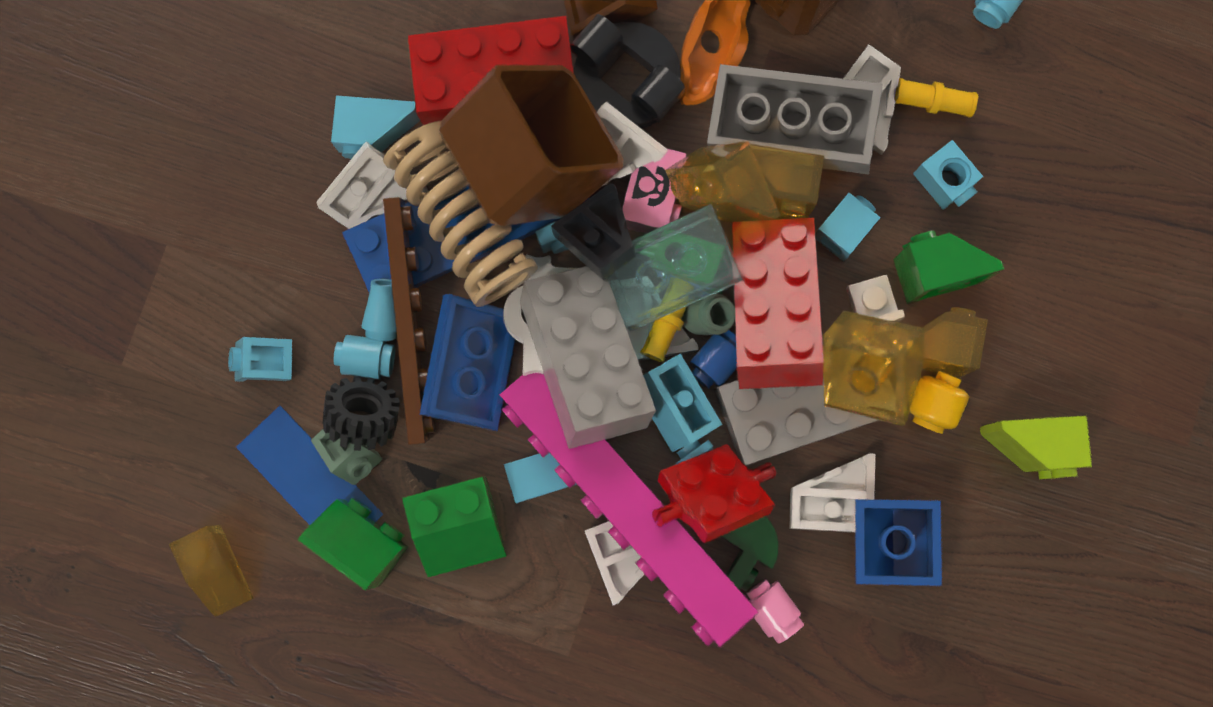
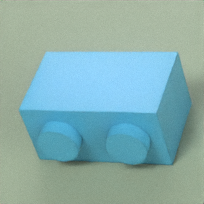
[643,353,722,452]

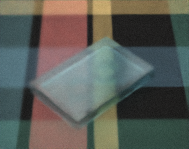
[608,204,743,331]

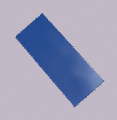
[236,406,383,525]

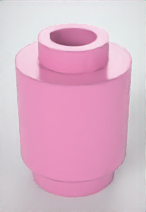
[746,579,804,644]

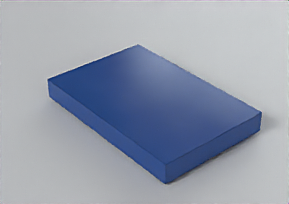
[419,294,515,431]

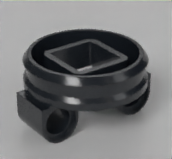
[570,14,685,129]

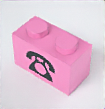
[622,149,691,237]

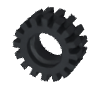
[322,376,400,451]

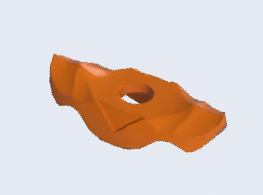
[679,0,750,105]

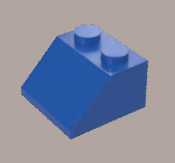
[855,499,942,586]

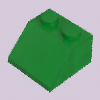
[893,230,1004,304]
[402,476,507,577]
[297,497,408,590]

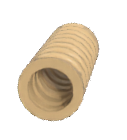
[383,121,538,307]

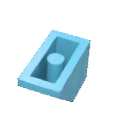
[331,96,420,159]

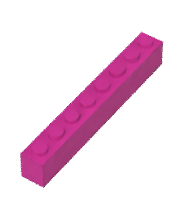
[500,373,758,648]

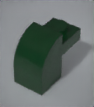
[720,516,778,592]

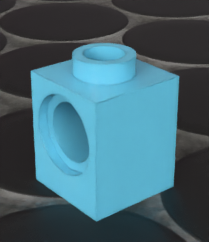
[913,140,984,210]
[815,193,881,262]

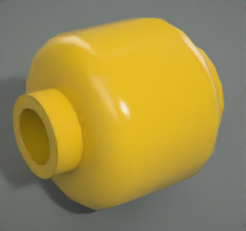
[908,371,969,434]

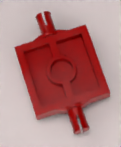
[652,444,776,543]

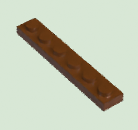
[383,197,435,445]

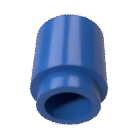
[689,330,737,389]

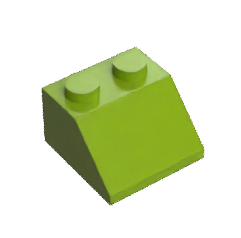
[980,416,1092,479]

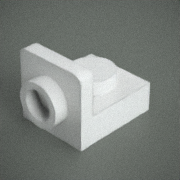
[846,275,905,336]

